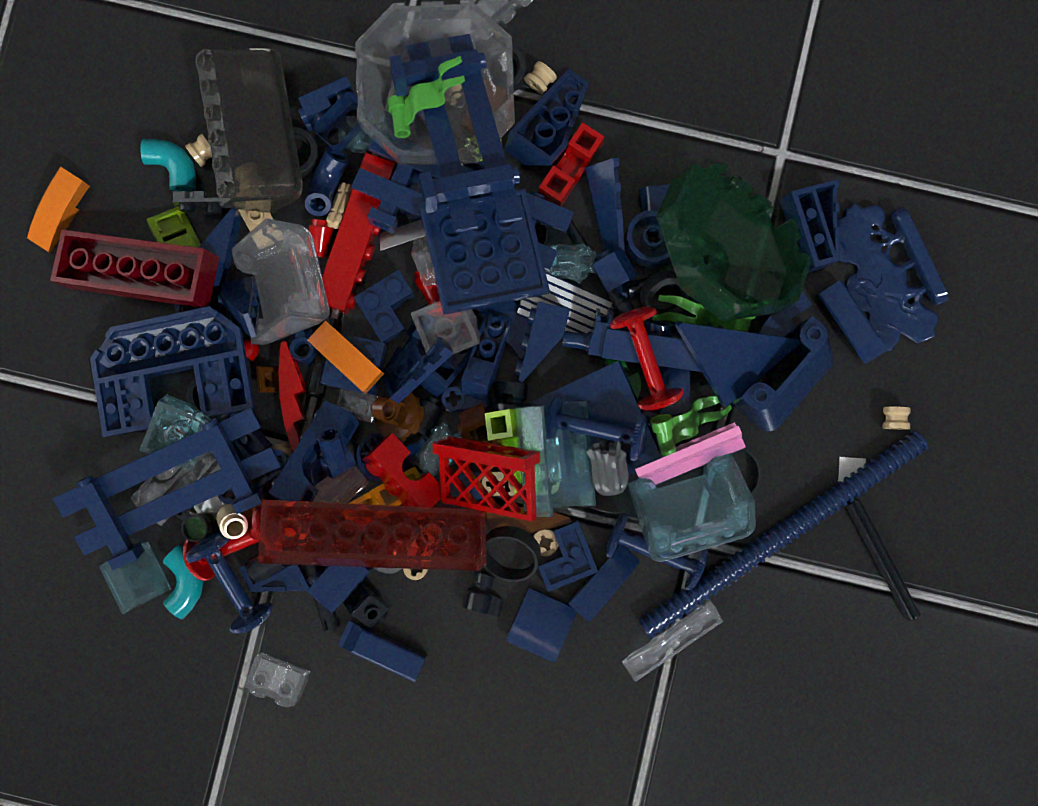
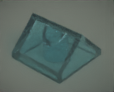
[99,542,171,614]

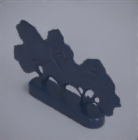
[837,203,948,351]

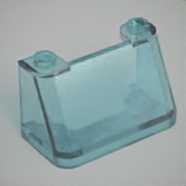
[628,453,756,562]

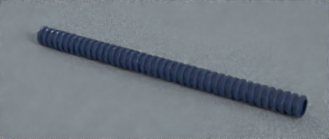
[639,430,929,639]

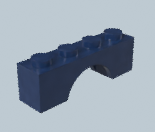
[269,401,360,515]

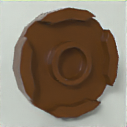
[372,392,424,442]

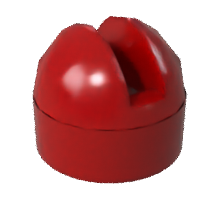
[243,339,259,362]

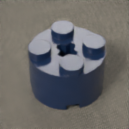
[624,210,680,269]

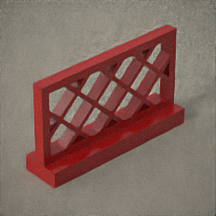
[432,436,540,521]

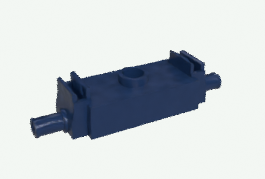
[562,307,723,372]

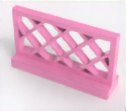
[635,422,746,489]

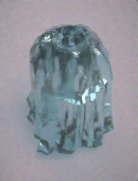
[545,243,597,284]
[417,421,462,478]

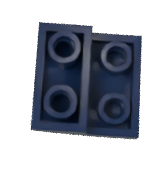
[505,588,577,663]

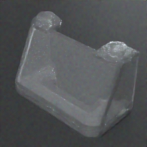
[231,218,330,345]

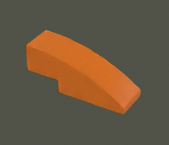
[27,167,90,253]
[307,320,384,394]

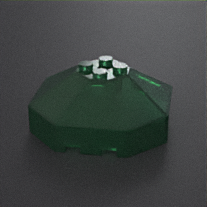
[656,163,811,321]

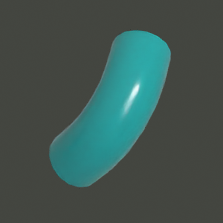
[141,139,196,192]
[163,543,204,619]

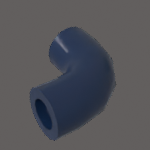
[305,147,350,216]

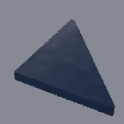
[674,321,801,407]

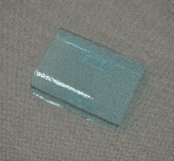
[515,401,596,517]

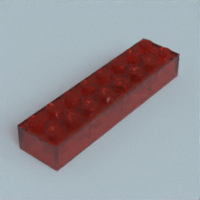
[258,500,486,571]

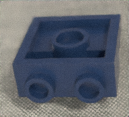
[298,76,354,133]

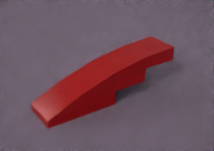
[278,341,308,452]

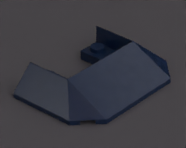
[90,306,255,437]

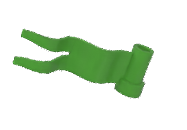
[387,56,465,138]
[652,295,759,332]
[650,395,732,457]

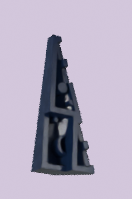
[584,158,627,299]

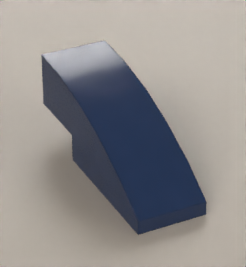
[756,288,812,337]
[567,545,640,623]

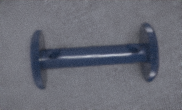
[544,396,647,461]
[605,513,708,590]
[186,532,273,634]

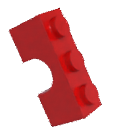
[538,122,605,207]
[362,433,441,518]

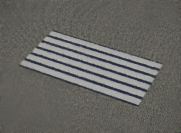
[517,272,613,334]

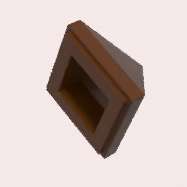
[256,366,279,393]

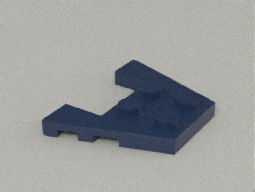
[382,305,454,404]

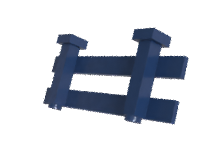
[389,34,523,233]
[351,130,574,271]
[52,407,282,571]

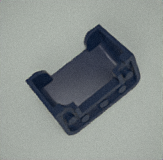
[731,315,834,432]

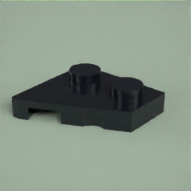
[173,191,228,215]

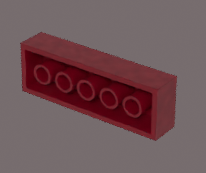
[50,230,220,308]

